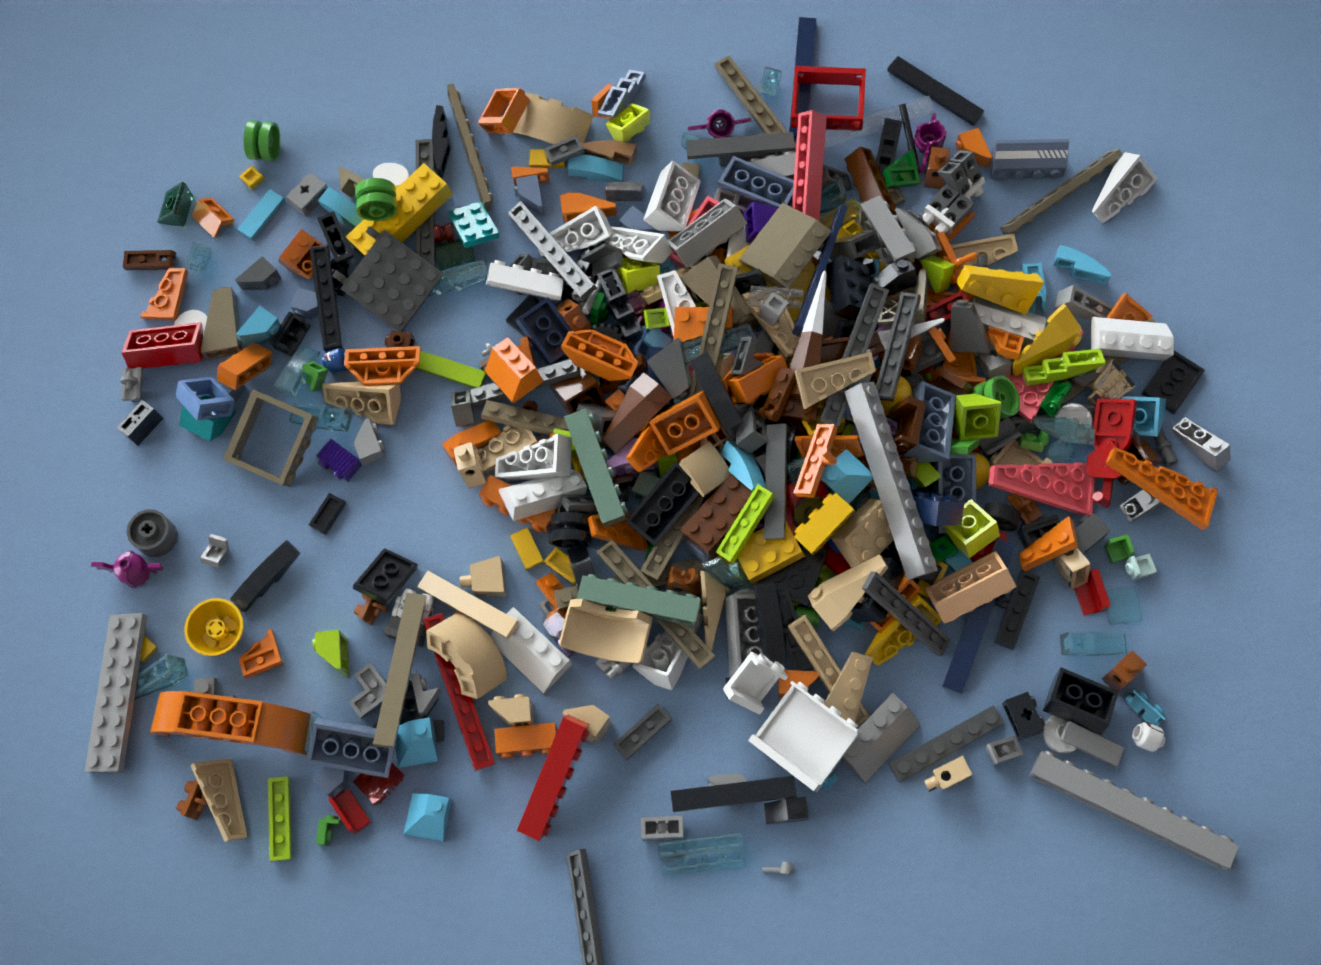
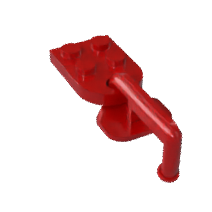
[1086,399,1137,509]

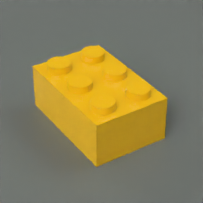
[794,493,855,555]
[737,521,805,584]

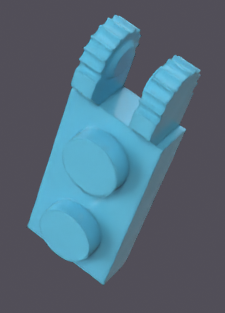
[1022,263,1047,313]

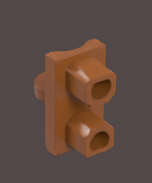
[1006,493,1043,525]
[666,566,702,597]
[354,594,388,625]
[176,779,208,820]

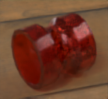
[433,223,454,243]

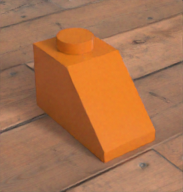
[955,128,992,167]
[778,670,819,698]

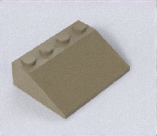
[738,203,831,295]

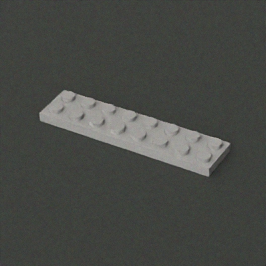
[85,613,147,773]

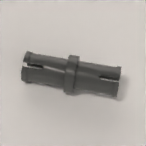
[1153,427,1178,466]

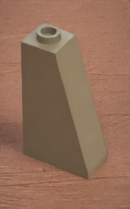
[680,255,752,325]
[201,287,243,360]

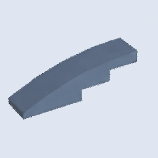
[598,69,646,118]

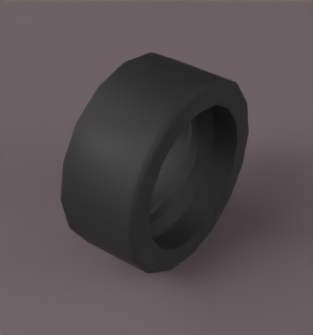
[984,502,1021,531]

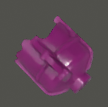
[688,109,751,138]
[914,113,947,173]
[91,551,163,588]

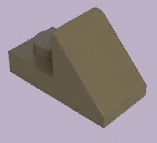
[339,166,365,197]

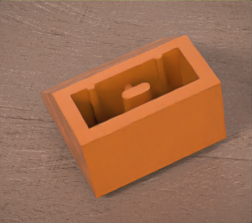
[278,229,331,280]

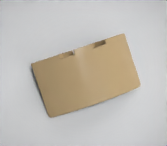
[513,93,593,145]
[559,599,653,664]
[426,613,507,699]

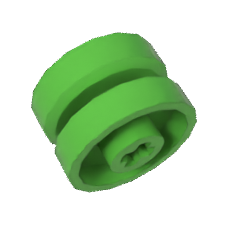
[243,120,281,162]
[355,178,398,221]
[971,376,1020,421]

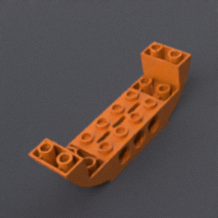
[150,691,314,755]

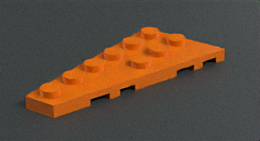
[1106,447,1218,530]

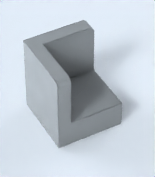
[758,292,789,327]

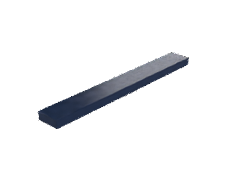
[789,17,816,140]
[792,204,848,336]
[942,538,1016,694]

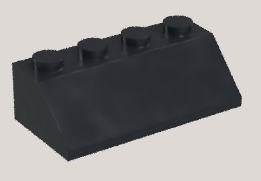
[625,461,700,547]

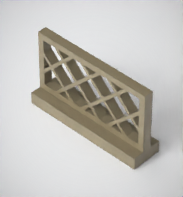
[878,269,928,327]

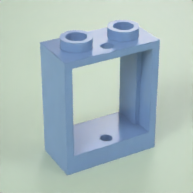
[176,377,234,421]

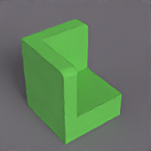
[301,361,328,392]
[1104,534,1135,564]

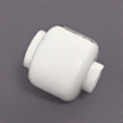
[1132,722,1165,752]

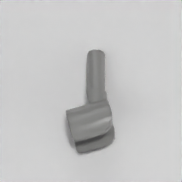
[763,862,793,876]

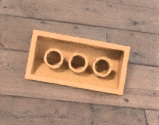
[925,551,1016,624]

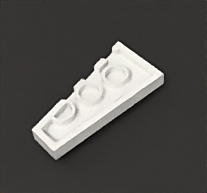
[657,270,703,347]

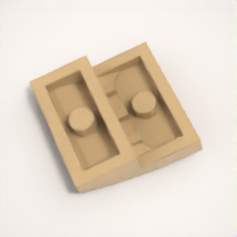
[679,441,732,497]

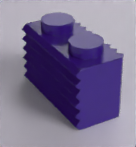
[316,438,362,482]

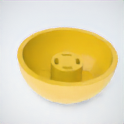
[184,598,244,656]

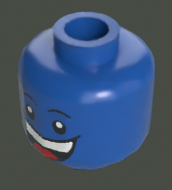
[322,347,347,373]

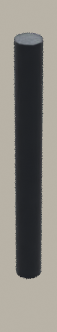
[899,104,921,173]

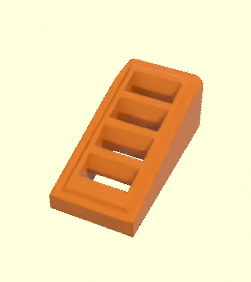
[511,167,550,186]

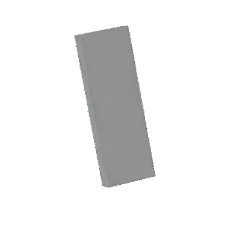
[1060,721,1124,767]

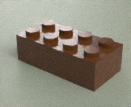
[680,474,753,561]

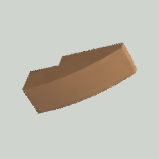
[582,140,637,165]

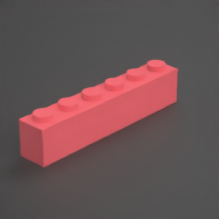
[792,110,827,221]

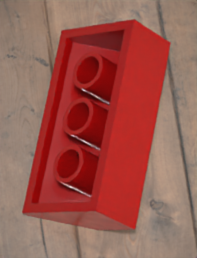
[121,322,203,369]

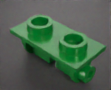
[1039,381,1072,419]

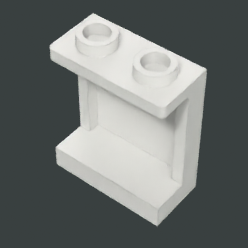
[723,651,788,715]

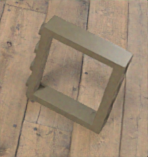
[223,390,319,487]

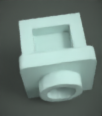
[1125,554,1157,580]

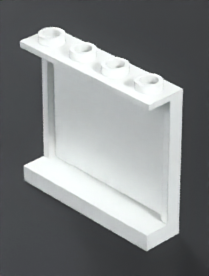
[748,681,861,792]

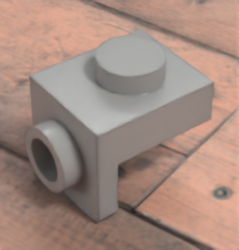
[200,534,229,568]

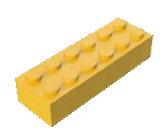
[346,163,453,257]

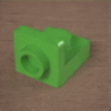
[1017,428,1049,452]
[316,815,343,846]

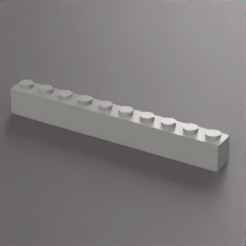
[844,382,938,580]
[1028,751,1239,871]

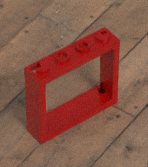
[791,66,866,131]

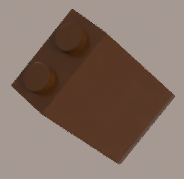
[549,368,606,415]

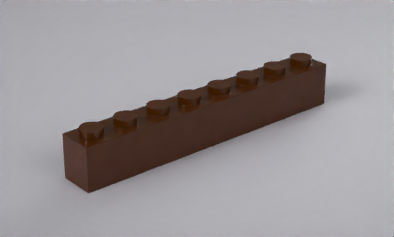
[844,146,923,276]

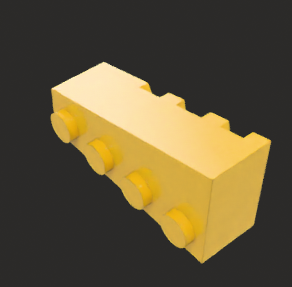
[956,265,1045,315]

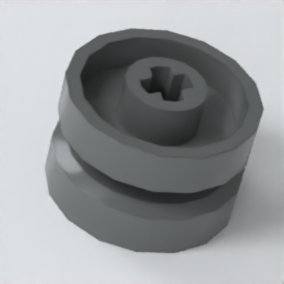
[126,509,178,557]

